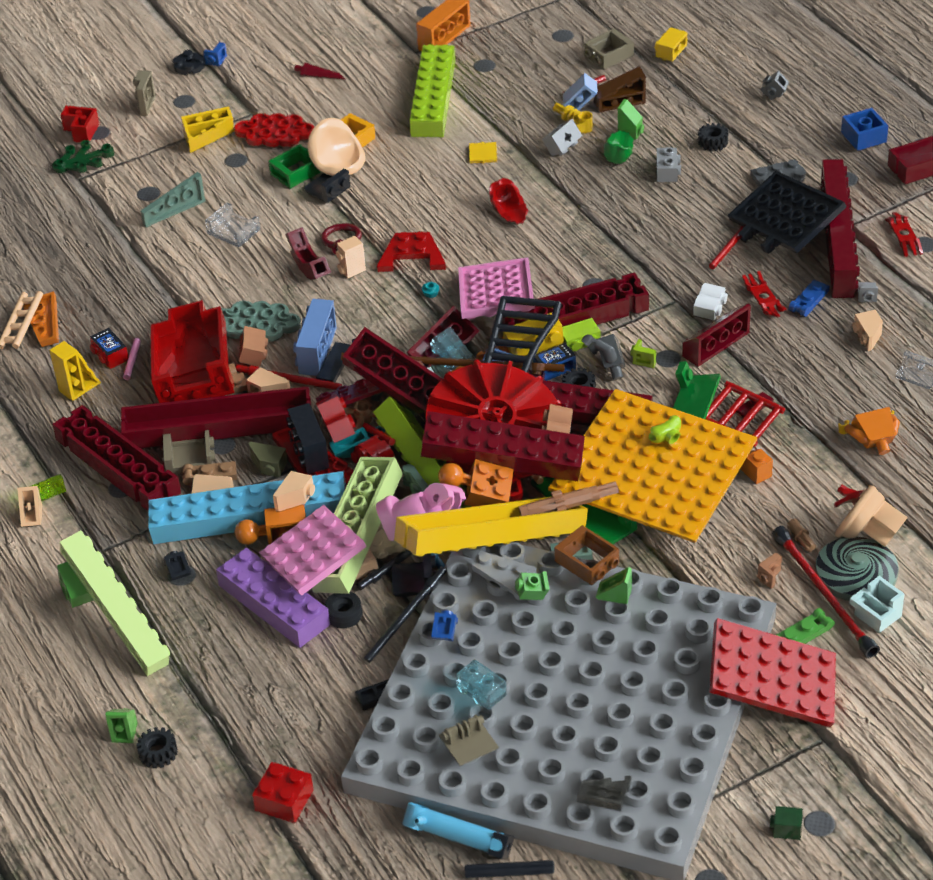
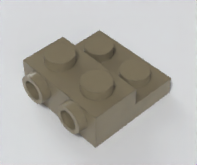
[133,70,156,116]

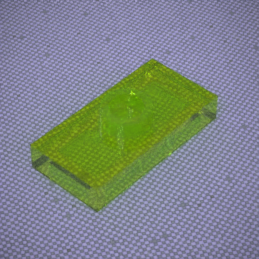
[29,474,66,502]

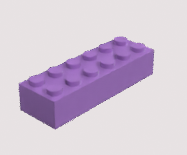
[216,548,330,648]

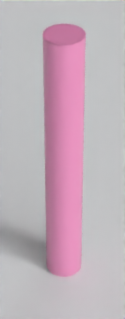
[123,338,141,380]

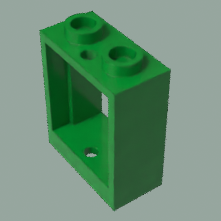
[268,144,321,189]

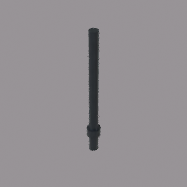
[356,549,412,590]
[364,566,447,663]

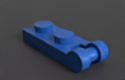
[788,280,830,317]

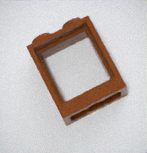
[554,525,620,586]

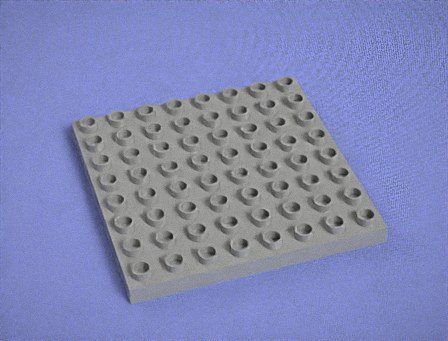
[341,542,776,880]

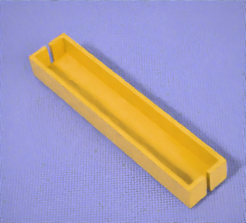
[394,497,588,556]

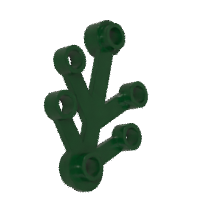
[52,140,114,174]

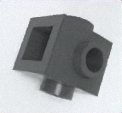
[761,71,789,100]

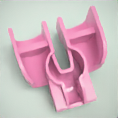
[376,483,466,541]

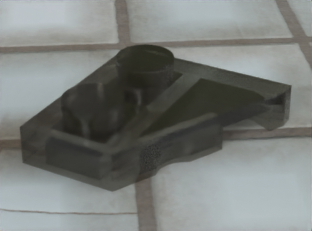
[577,776,632,812]

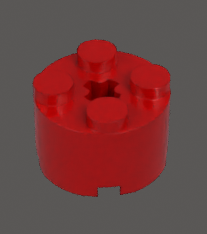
[351,435,395,464]

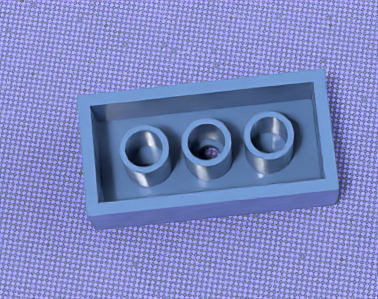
[293,299,337,376]

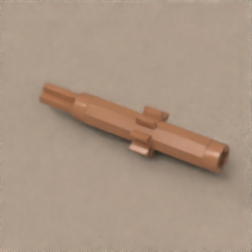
[519,481,619,516]

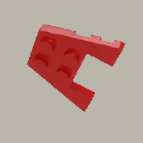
[377,231,446,272]

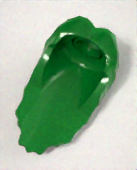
[603,130,634,164]

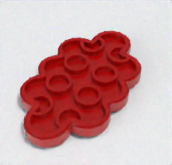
[234,113,314,147]

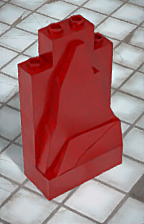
[151,300,235,403]

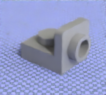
[858,282,878,302]

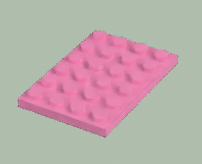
[458,257,535,320]

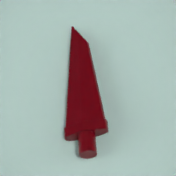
[294,63,346,80]

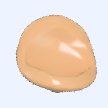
[308,118,365,176]

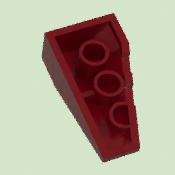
[406,306,480,358]

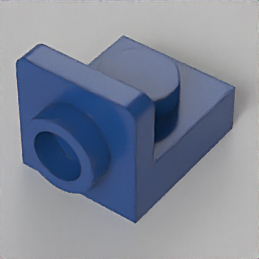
[203,42,227,66]
[431,610,458,641]

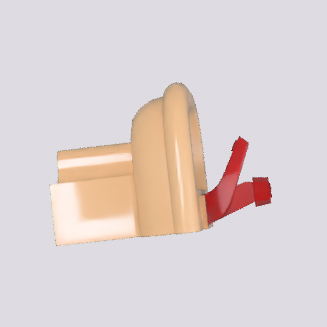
[834,484,908,547]

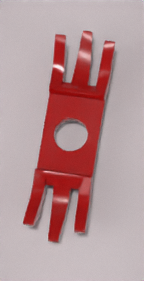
[885,212,923,257]
[742,271,787,317]

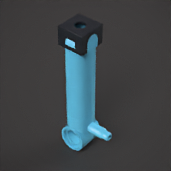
[402,802,515,859]

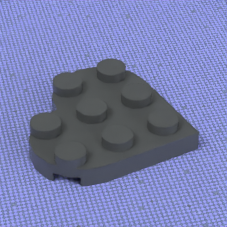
[750,159,806,186]

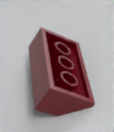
[682,303,751,367]

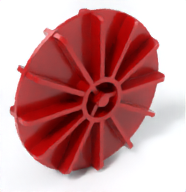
[425,359,562,479]

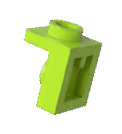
[630,339,656,368]

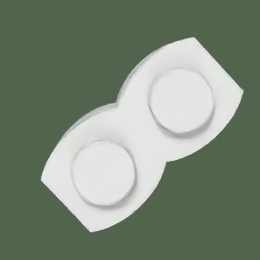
[693,283,728,320]

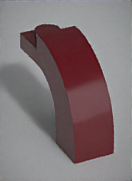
[285,227,331,280]

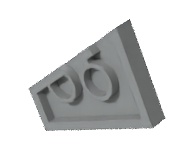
[471,550,537,601]

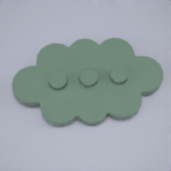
[222,300,301,342]

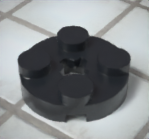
[172,50,205,75]

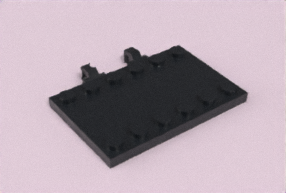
[728,171,846,254]

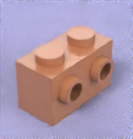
[239,326,268,366]

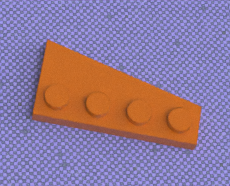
[23,291,59,347]

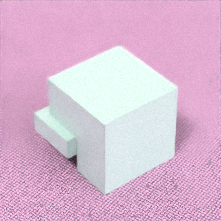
[849,576,904,633]

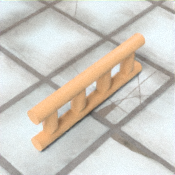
[0,291,43,349]

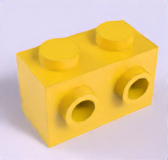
[654,27,687,62]

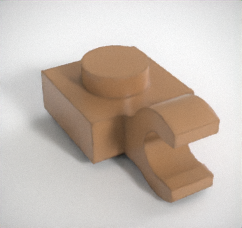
[229,363,248,395]

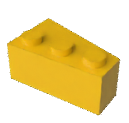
[181,106,234,153]
[503,313,564,355]
[49,341,101,401]

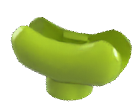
[649,415,681,444]

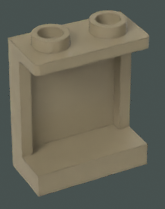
[163,430,215,474]

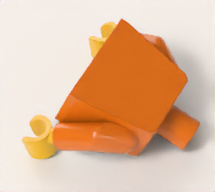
[838,407,900,455]

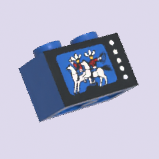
[533,343,576,381]

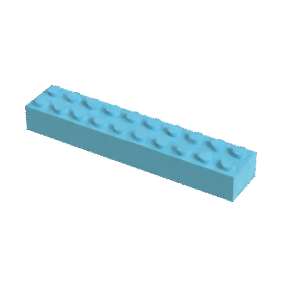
[148,471,346,544]

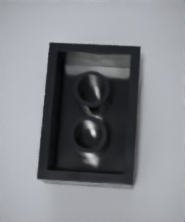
[286,403,330,474]

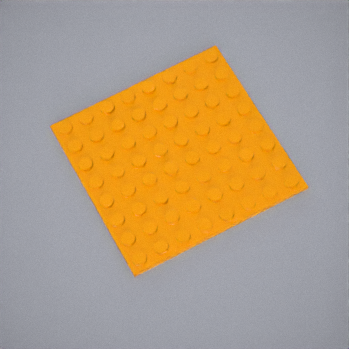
[548,389,757,543]

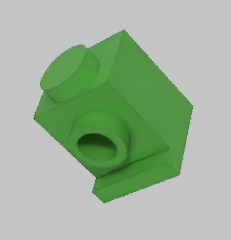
[515,571,550,600]

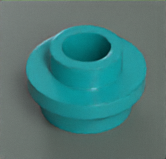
[422,282,440,298]

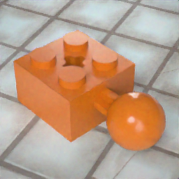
[438,459,513,507]
[234,504,306,545]

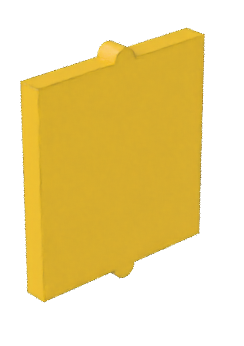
[469,142,497,164]

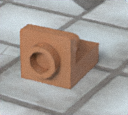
[757,553,782,589]

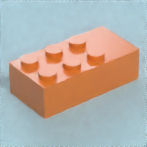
[416,0,471,51]

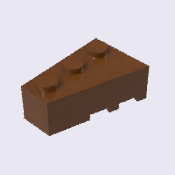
[593,66,646,113]

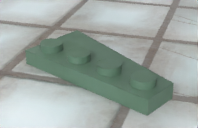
[141,172,205,227]

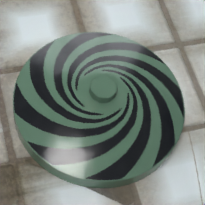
[815,536,899,601]

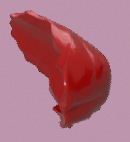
[489,178,528,225]

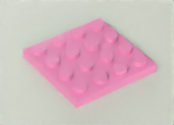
[259,505,367,596]

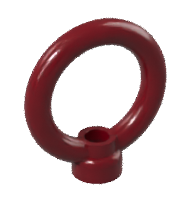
[321,223,362,255]

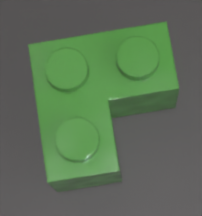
[57,562,94,608]

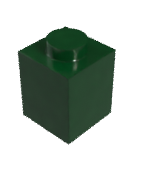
[770,806,803,840]

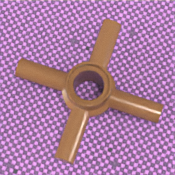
[344,396,377,431]

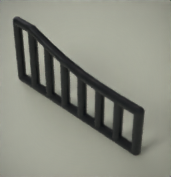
[484,296,562,373]

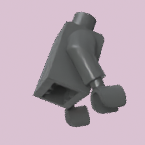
[581,334,625,380]

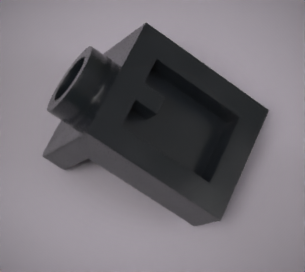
[164,551,191,581]

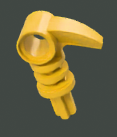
[553,103,593,133]

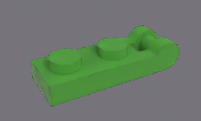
[777,608,835,644]

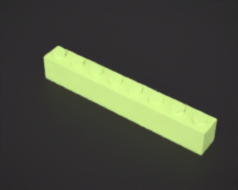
[60,531,170,676]

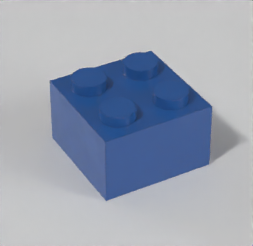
[841,108,888,151]

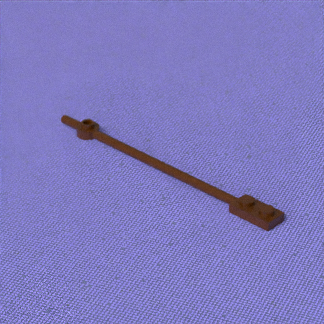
[341,353,565,374]

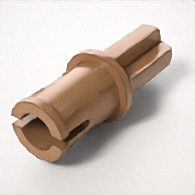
[787,518,816,552]

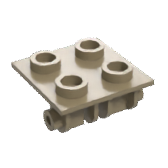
[439,715,499,766]

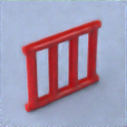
[705,381,785,447]

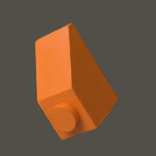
[740,449,773,484]

